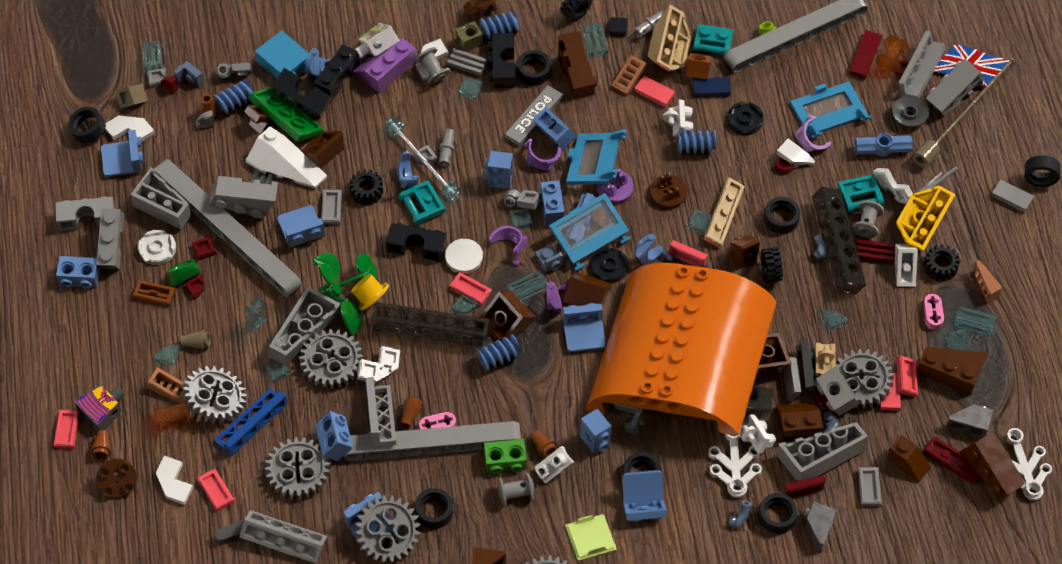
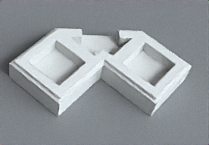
[416,39,448,82]
[105,116,155,142]
[873,168,913,204]
[357,346,400,384]
[156,456,193,505]

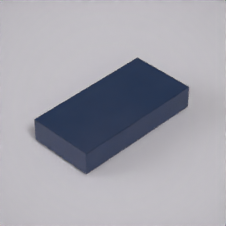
[693,77,731,97]

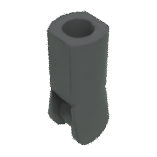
[215,519,245,544]

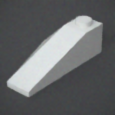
[246,127,327,189]

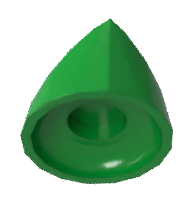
[168,259,202,287]

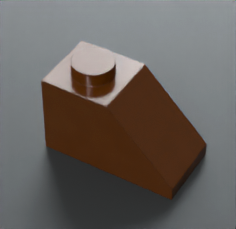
[729,235,760,269]
[887,435,931,483]

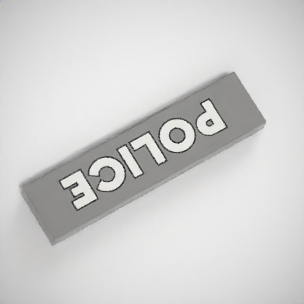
[505,86,563,146]

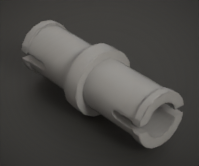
[633,10,663,39]
[438,129,456,167]

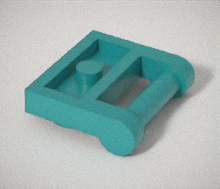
[693,24,733,56]
[838,174,884,213]
[399,180,445,226]

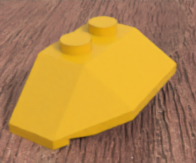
[896,185,956,252]

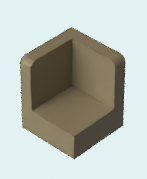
[115,83,148,108]

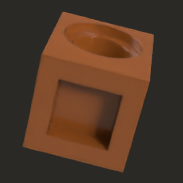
[684,53,712,80]

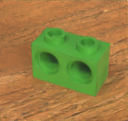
[484,439,526,474]

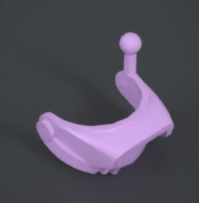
[795,115,831,152]

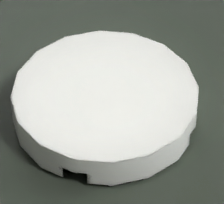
[138,230,176,265]
[445,239,483,274]

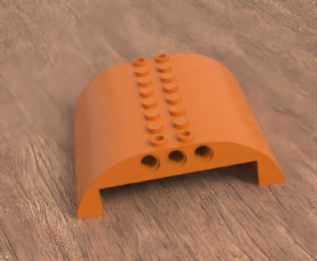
[586,263,777,436]

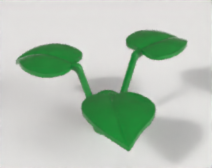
[312,253,378,336]

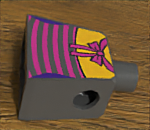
[74,386,125,432]

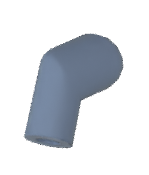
[813,234,829,260]
[823,412,839,433]
[728,500,751,529]

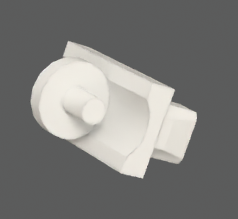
[663,99,693,137]
[740,415,776,454]
[534,446,574,484]

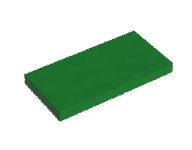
[248,87,324,142]

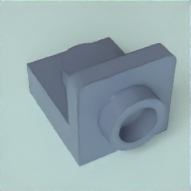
[174,61,204,88]
[535,244,563,273]

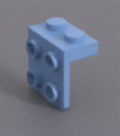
[101,130,144,177]
[278,205,325,248]
[563,303,606,352]
[622,470,667,522]
[344,492,399,552]

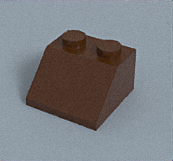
[478,291,535,343]
[776,402,823,442]

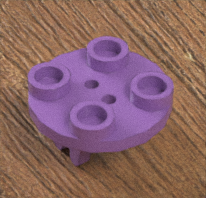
[596,169,634,205]

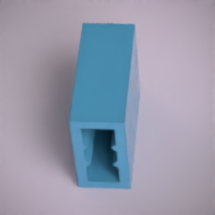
[255,31,309,79]

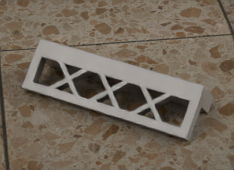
[898,31,946,98]
[366,377,397,447]
[239,510,327,564]

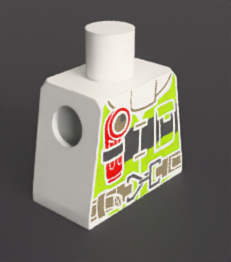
[355,23,400,58]

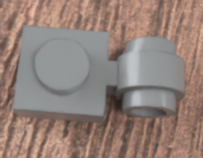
[216,63,252,79]
[504,189,542,209]

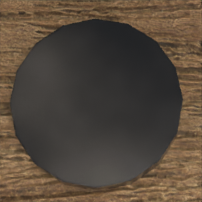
[727,102,764,135]
[591,247,629,283]

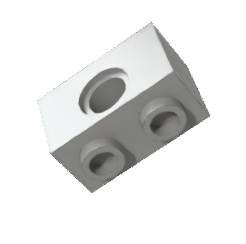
[816,366,860,416]

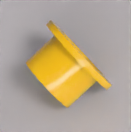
[351,274,389,311]

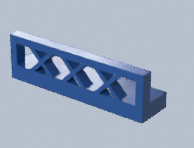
[214,388,288,457]

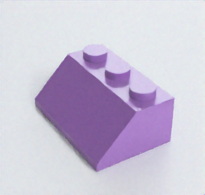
[352,38,416,93]

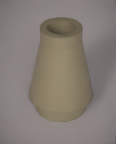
[181,330,211,349]

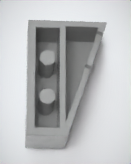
[926,58,986,117]
[130,167,191,230]
[210,176,278,219]

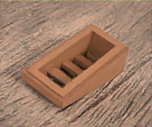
[611,55,646,95]
[973,260,1002,303]
[146,367,184,404]

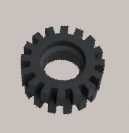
[560,0,593,22]
[349,169,384,205]
[924,244,960,281]
[760,247,783,283]

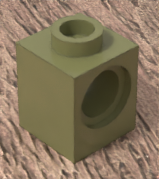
[455,21,484,52]

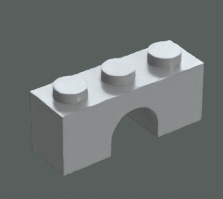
[56,197,115,232]
[96,208,124,270]

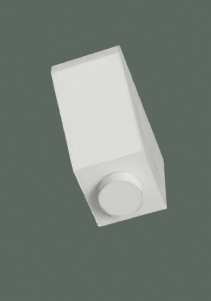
[894,244,918,287]

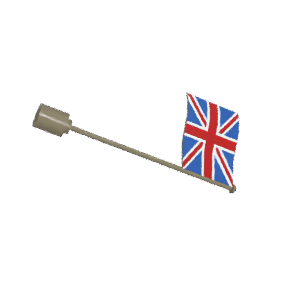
[912,45,1015,168]

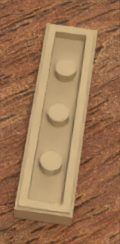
[703,178,745,248]

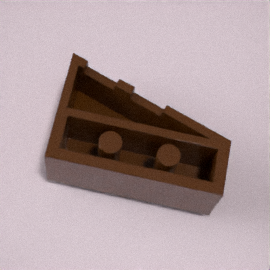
[558,31,597,99]
[917,347,988,395]
[959,432,1026,499]

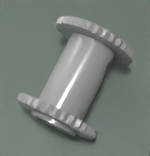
[415,47,450,84]
[852,200,884,238]
[498,473,535,506]

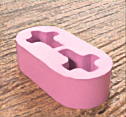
[923,294,944,330]
[419,412,456,429]

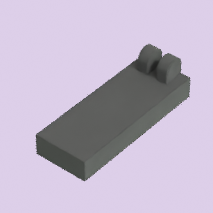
[795,340,820,396]

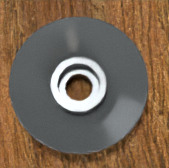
[892,96,929,127]

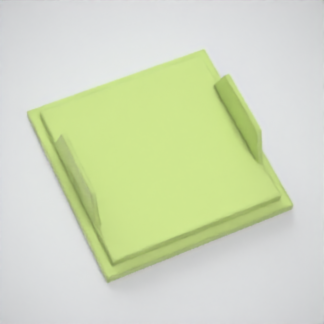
[565,514,617,561]

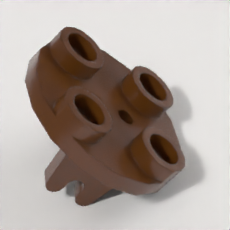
[463,0,498,21]
[650,173,687,209]
[96,458,137,498]

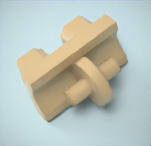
[815,343,836,377]

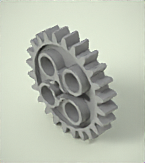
[299,329,363,389]
[834,349,894,409]
[182,366,247,423]
[265,437,331,500]
[354,496,420,562]

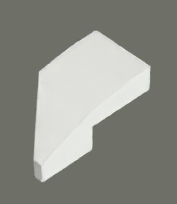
[777,139,815,168]

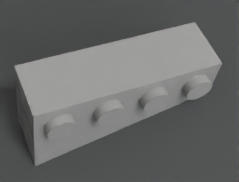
[268,287,341,365]
[778,422,868,481]

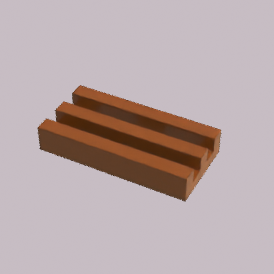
[132,280,176,307]

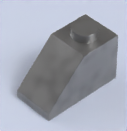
[946,405,993,438]
[804,501,837,552]

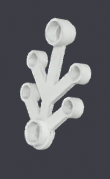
[1006,428,1052,500]
[708,430,762,498]

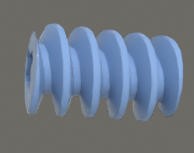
[480,11,519,40]
[213,79,253,114]
[678,130,716,154]
[476,334,520,371]

